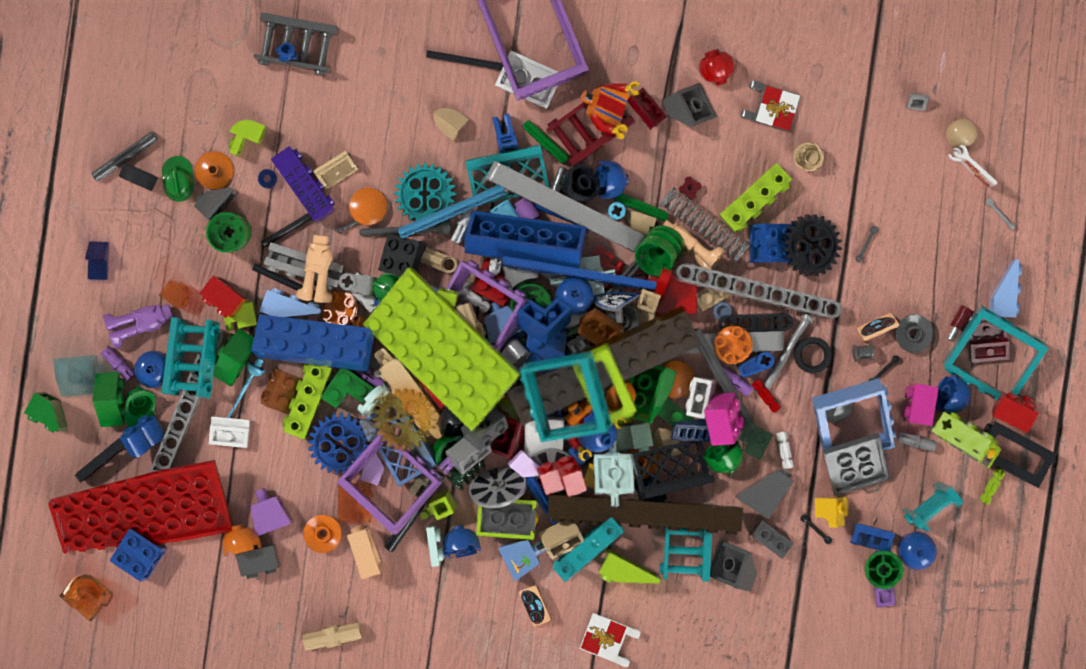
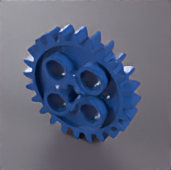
[308,412,370,475]

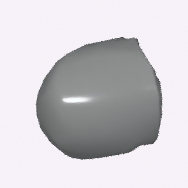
[501,263,538,289]

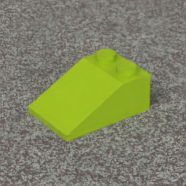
[598,549,661,583]

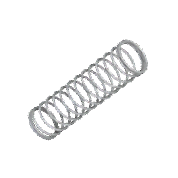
[659,187,750,263]

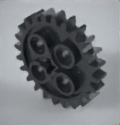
[781,214,842,277]

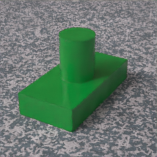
[658,398,694,433]

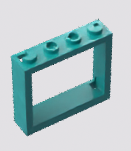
[943,304,1049,401]
[520,352,612,443]

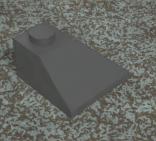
[662,82,717,127]
[194,188,239,220]
[710,541,757,592]

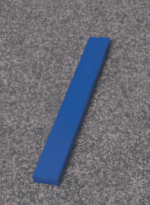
[502,256,657,292]

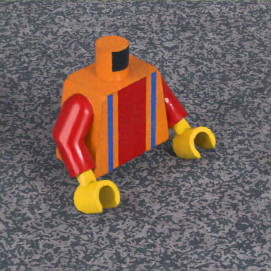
[581,81,640,139]
[565,400,626,461]

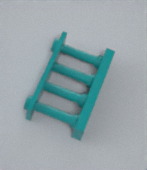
[161,317,220,399]
[903,481,964,532]
[659,501,713,582]
[552,517,624,582]

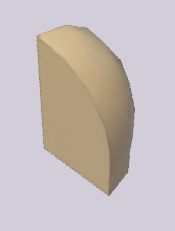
[433,108,469,141]
[626,210,657,236]
[653,428,682,460]

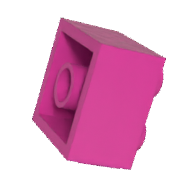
[901,383,939,426]
[704,392,744,446]

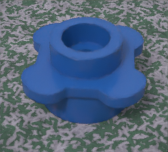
[276,43,298,62]

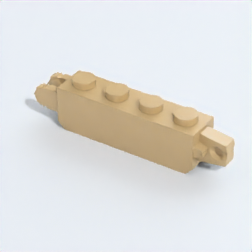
[374,346,444,439]

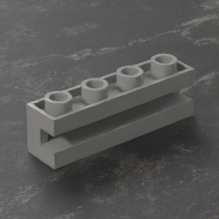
[264,242,346,290]

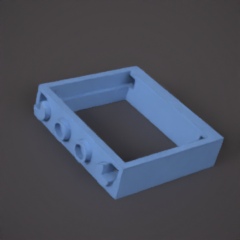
[812,378,896,451]

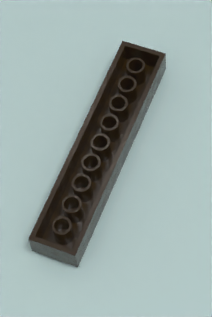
[507,306,701,425]

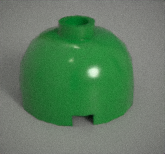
[703,440,743,474]
[864,550,904,589]

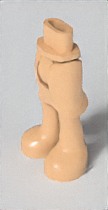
[663,220,725,270]
[296,234,332,303]

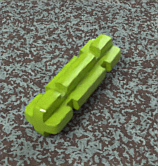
[980,468,1005,505]

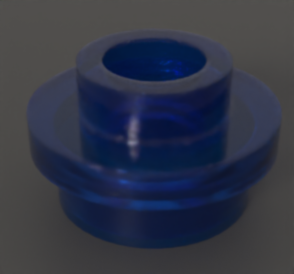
[258,169,277,188]

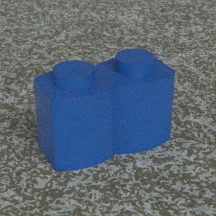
[120,415,165,458]

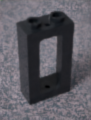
[983,421,1057,488]

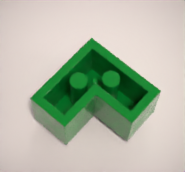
[213,329,254,387]
[321,368,375,408]
[92,371,125,428]

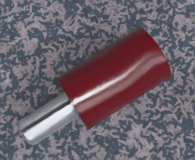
[947,305,974,341]

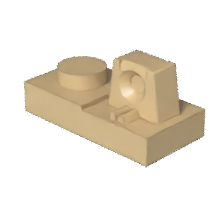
[697,278,731,312]

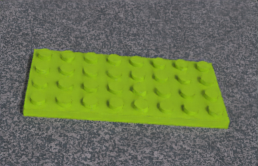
[363,267,521,431]

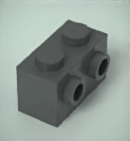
[236,544,281,579]

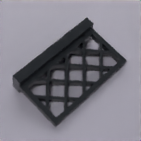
[630,441,715,500]

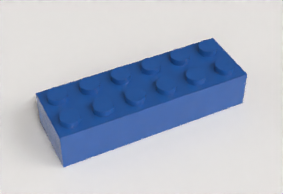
[465,211,586,269]
[251,314,375,372]

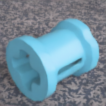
[608,202,626,220]

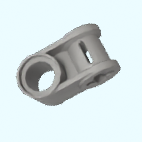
[339,273,377,296]
[501,339,530,369]

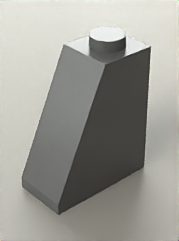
[735,468,794,519]

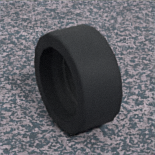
[119,163,158,191]
[794,337,832,373]

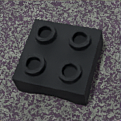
[378,233,427,276]

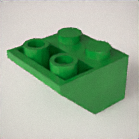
[24,392,68,433]

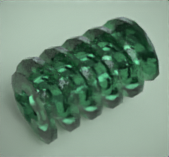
[445,459,486,490]

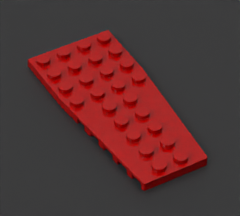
[48,460,233,554]

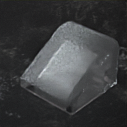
[359,418,381,442]

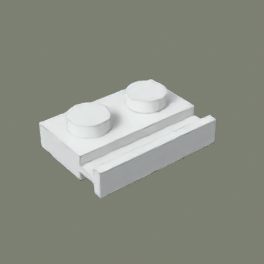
[209,416,250,448]

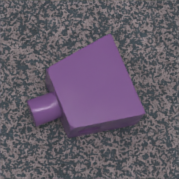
[250,488,293,536]

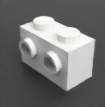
[686,377,717,419]

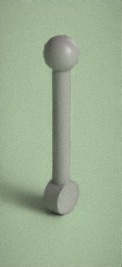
[985,198,1016,230]

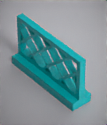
[465,144,549,204]

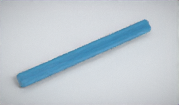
[398,185,506,239]

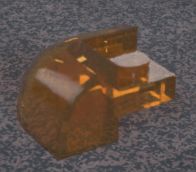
[59,574,113,621]

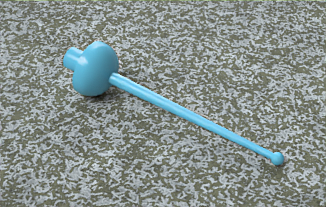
[227,357,265,418]

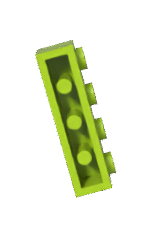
[719,163,792,232]
[282,364,334,440]

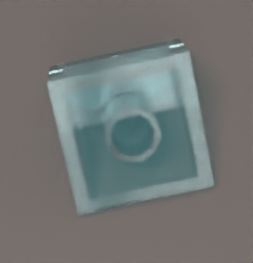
[53,355,98,397]

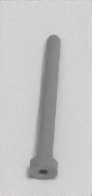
[764,313,815,390]

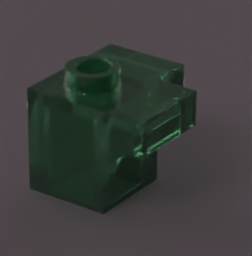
[738,422,773,460]

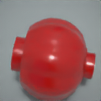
[699,49,734,86]

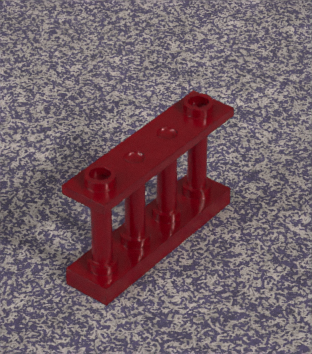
[546,84,635,167]

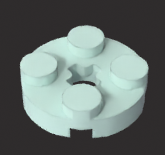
[357,383,391,417]

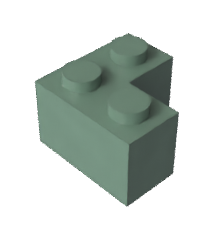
[615,422,653,454]

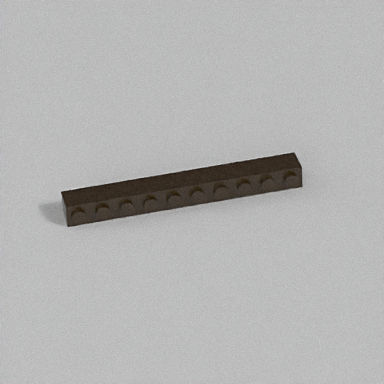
[548,493,743,535]

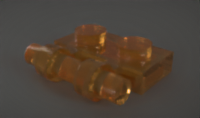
[338,483,373,522]

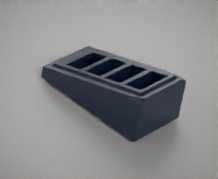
[671,419,711,442]

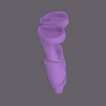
[103,304,173,349]

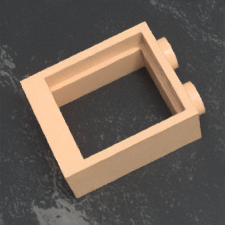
[347,524,383,579]

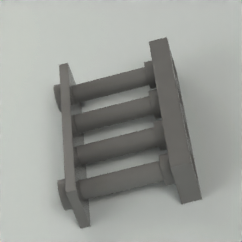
[253,12,339,76]

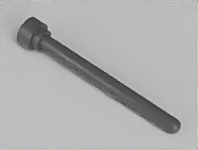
[359,220,451,236]

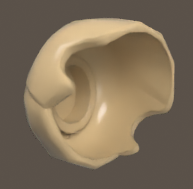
[945,118,977,149]
[793,142,824,172]

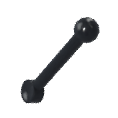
[868,355,900,381]
[800,515,832,544]

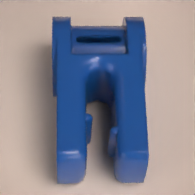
[492,113,519,153]
[738,352,774,377]

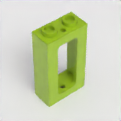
[572,344,637,424]

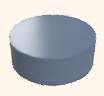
[713,302,732,320]

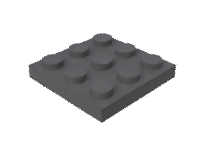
[822,433,889,496]

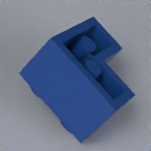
[516,298,572,346]

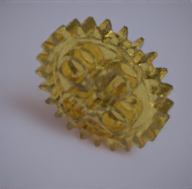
[373,388,436,451]

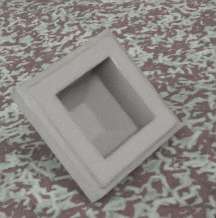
[906,93,929,111]

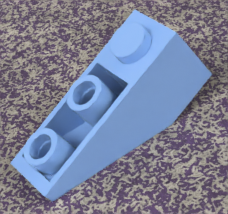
[990,260,1022,318]
[259,288,323,317]

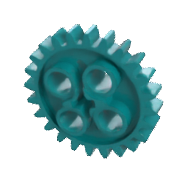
[394,163,456,221]

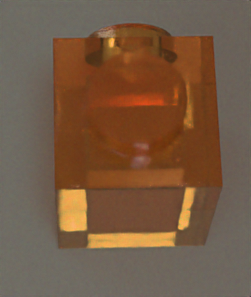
[159,280,192,309]

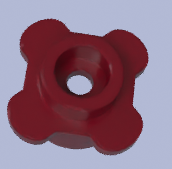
[679,176,702,199]

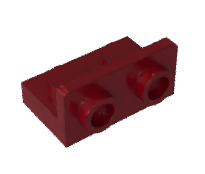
[627,88,667,130]

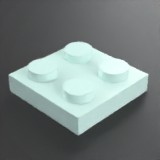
[426,524,444,567]

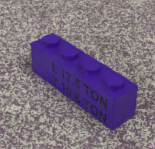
[271,146,336,224]

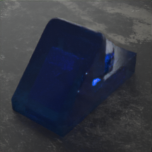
[85,241,109,280]

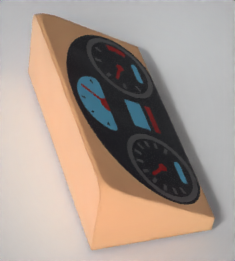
[857,313,899,341]
[519,584,551,627]

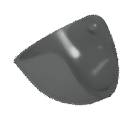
[825,402,854,423]

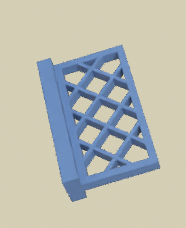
[362,398,438,487]

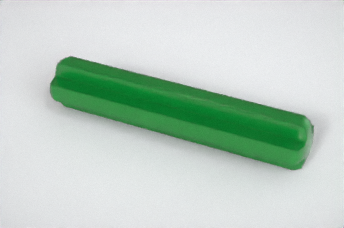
[522,120,569,164]
[614,193,669,222]

